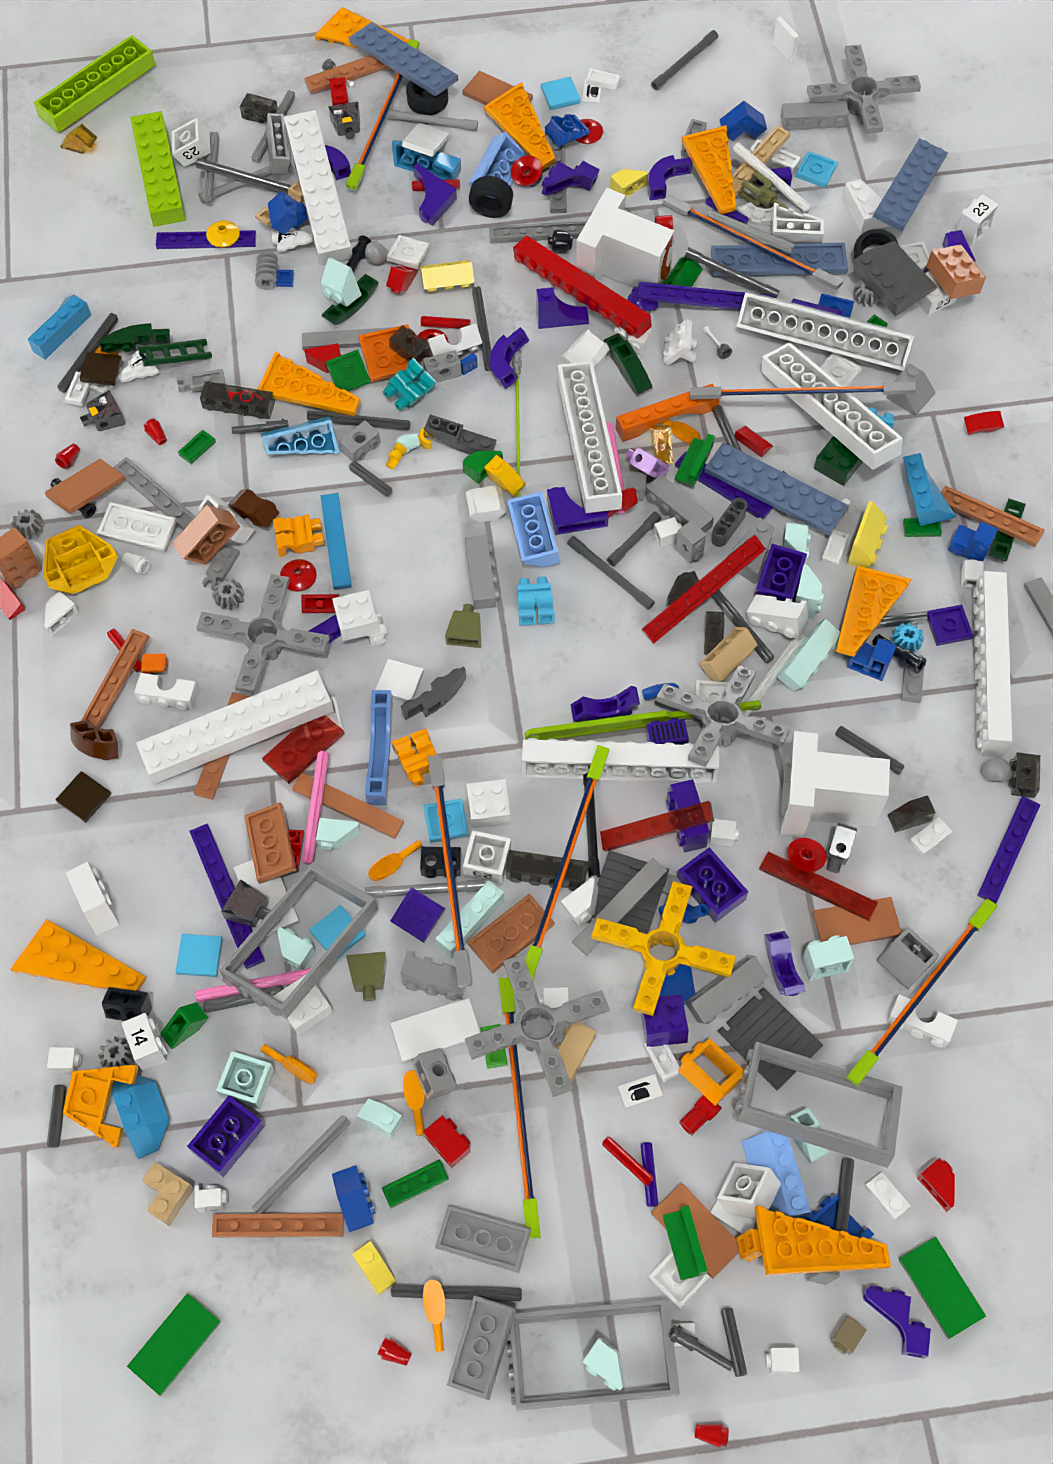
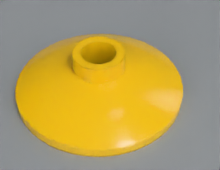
[206,220,240,247]

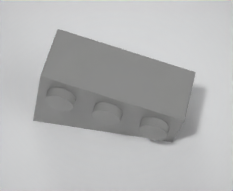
[728,517,774,585]

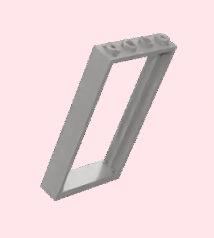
[219,862,378,1019]
[736,1042,903,1168]
[507,1299,680,1411]

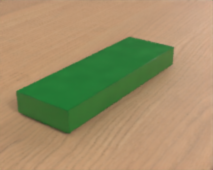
[382,1159,449,1208]

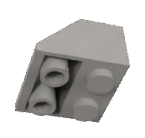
[877,927,940,989]

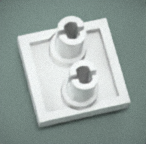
[663,319,697,366]

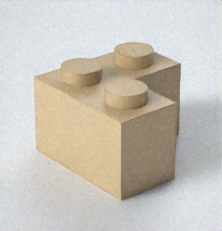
[142,1162,194,1226]

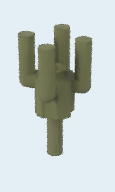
[740,170,789,209]

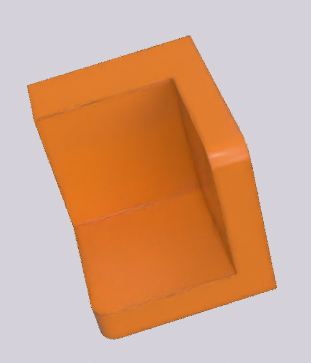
[141,654,168,675]

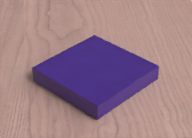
[926,604,974,646]
[390,887,446,943]

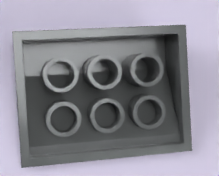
[854,241,937,317]

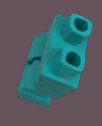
[383,358,436,411]

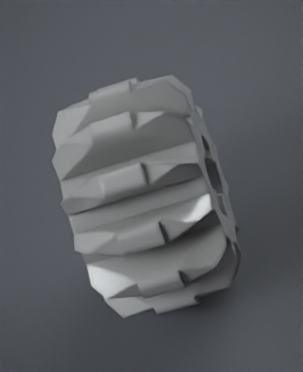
[853,280,880,307]
[11,509,44,540]
[212,578,244,610]
[98,1036,133,1068]

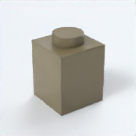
[831,1316,867,1355]

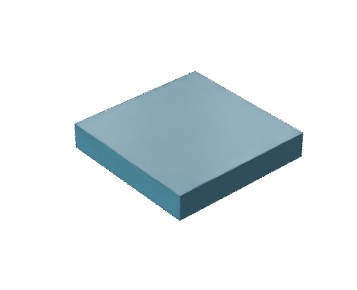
[541,76,580,110]
[795,151,838,188]
[424,798,469,843]
[309,905,366,959]
[176,934,223,977]

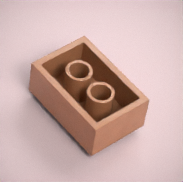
[926,245,986,299]
[172,505,240,565]
[0,527,42,591]

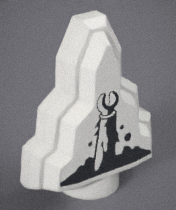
[272,228,313,253]
[118,350,159,383]

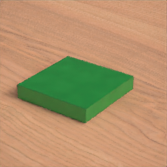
[325,349,371,391]

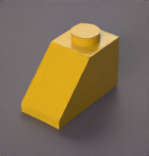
[484,455,526,497]

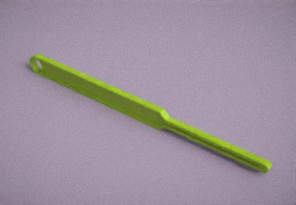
[524,700,762,740]

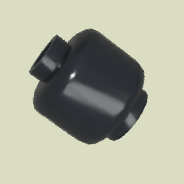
[548,230,573,253]

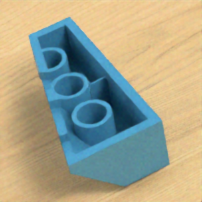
[392,140,461,180]
[28,295,91,360]
[261,417,340,454]
[903,453,956,526]

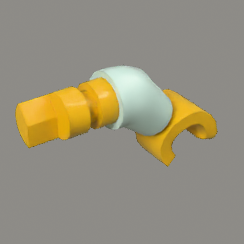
[385,426,433,470]

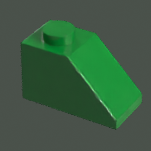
[463,451,503,484]
[161,1002,208,1049]

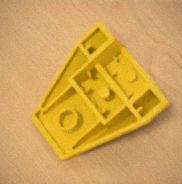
[43,525,118,594]

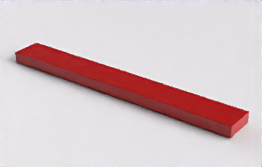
[641,535,766,643]

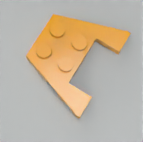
[63,1065,139,1148]

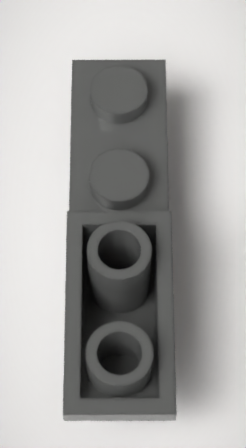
[424,414,497,455]
[401,666,466,720]

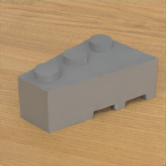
[400,950,466,1001]

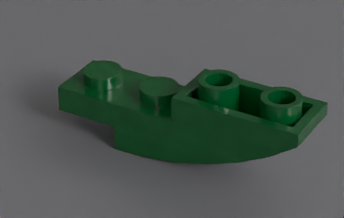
[100,323,170,353]
[604,333,652,395]

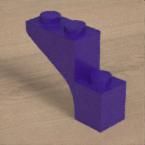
[541,161,600,196]
[863,1285,931,1359]

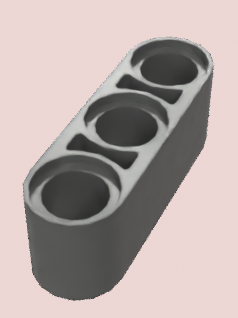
[711,498,748,547]

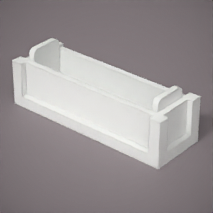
[750,139,801,176]

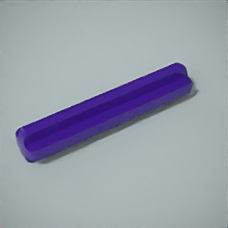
[705,196,749,224]
[641,1142,658,1207]

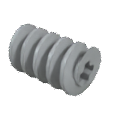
[255,251,278,290]

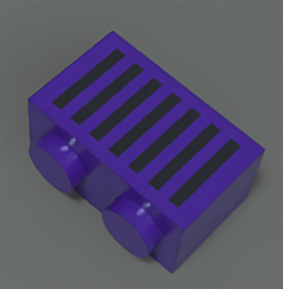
[646,718,689,745]

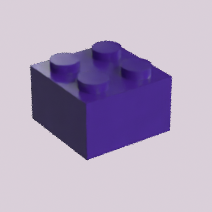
[641,994,689,1047]

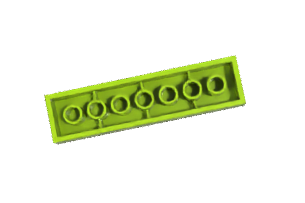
[33,35,156,133]
[130,111,186,227]

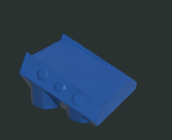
[545,114,590,148]

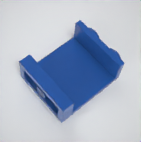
[805,1194,874,1239]

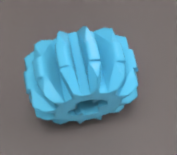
[891,622,924,653]

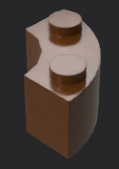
[228,489,280,528]
[70,720,118,760]

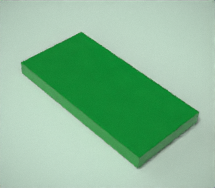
[898,1237,986,1339]
[126,1293,221,1396]

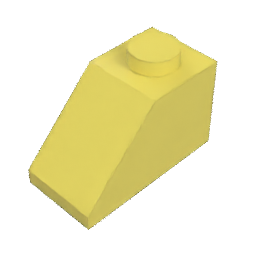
[610,169,648,198]
[352,1241,396,1295]

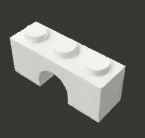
[425,323,482,357]
[198,494,255,544]
[134,673,199,710]
[887,994,958,1048]

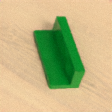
[664,257,703,287]
[675,434,715,487]
[663,1205,708,1281]

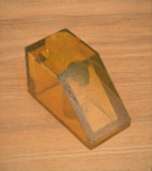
[60,124,97,154]
[650,425,673,464]

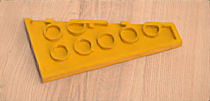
[315,7,409,48]
[484,82,555,170]
[681,125,736,215]
[257,351,361,416]
[836,565,911,657]
[10,919,147,991]
[755,1206,891,1275]

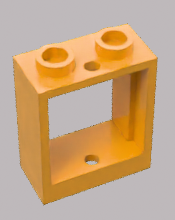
[678,1038,744,1106]

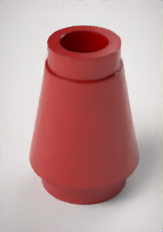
[144,418,167,445]
[55,443,80,469]
[377,1338,412,1366]
[695,1424,729,1448]

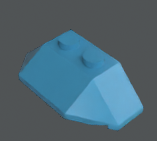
[112,1076,170,1159]

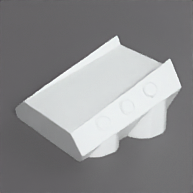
[561,329,610,367]
[465,486,506,523]

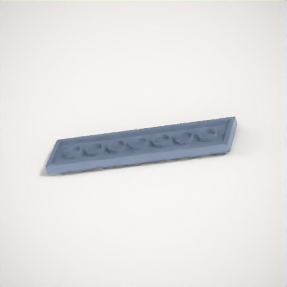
[349,22,459,96]
[872,138,948,231]
[711,242,848,277]
[705,442,849,536]

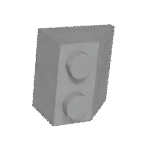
[887,364,935,416]

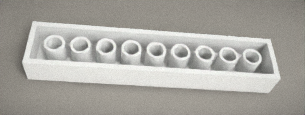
[284,110,352,265]
[736,291,915,371]
[762,342,903,470]
[558,361,622,513]
[973,571,1012,758]
[136,670,334,784]
[522,738,719,784]

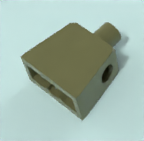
[445,604,482,648]
[346,951,387,1002]

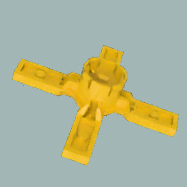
[591,881,736,1016]

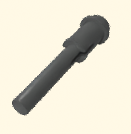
[232,418,289,434]
[668,1325,733,1371]

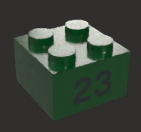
[814,436,863,486]

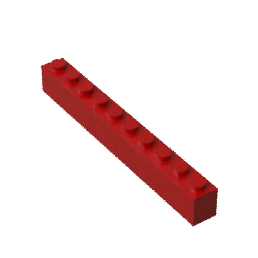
[513,235,652,339]

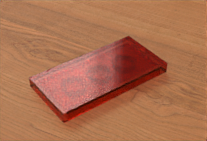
[262,715,345,784]

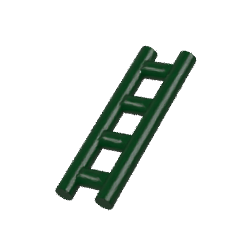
[138,339,212,367]

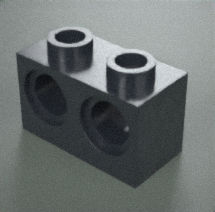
[420,846,462,878]
[102,987,152,1021]

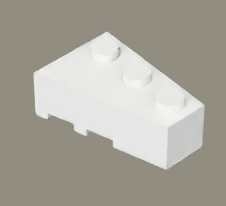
[843,179,890,233]
[771,203,824,244]
[747,594,808,639]
[65,862,119,936]

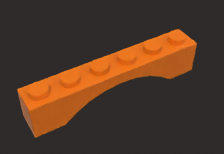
[615,383,720,442]

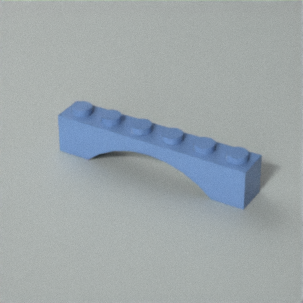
[365,690,393,805]

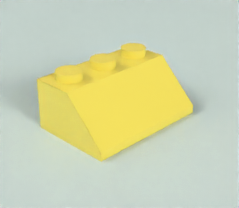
[420,260,474,292]
[848,501,888,568]

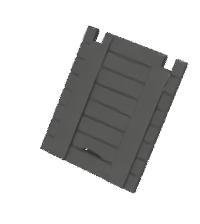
[587,850,669,934]
[717,987,823,1091]

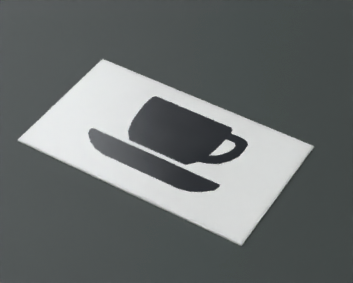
[582,79,601,103]
[618,1074,663,1108]

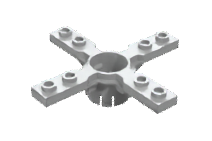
[807,44,921,134]
[196,574,329,694]
[656,665,790,767]
[465,954,610,1097]

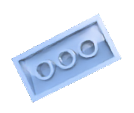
[468,132,527,199]
[507,491,560,567]
[742,1131,811,1218]

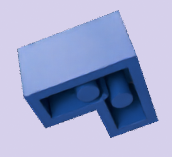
[719,101,767,141]
[268,191,308,234]
[948,522,998,561]
[847,639,897,681]
[332,1165,376,1232]

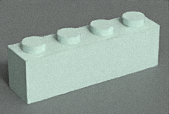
[777,619,840,692]
[435,880,504,959]

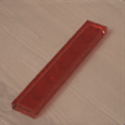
[600,801,714,852]
[759,851,878,921]

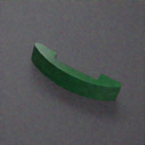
[322,274,379,325]
[989,498,1026,562]

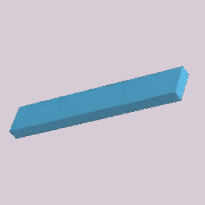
[320,493,352,590]

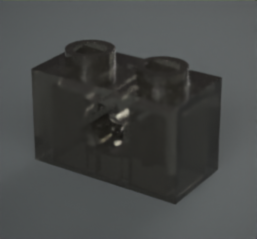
[240,93,278,125]
[389,325,430,364]
[1008,752,1041,798]

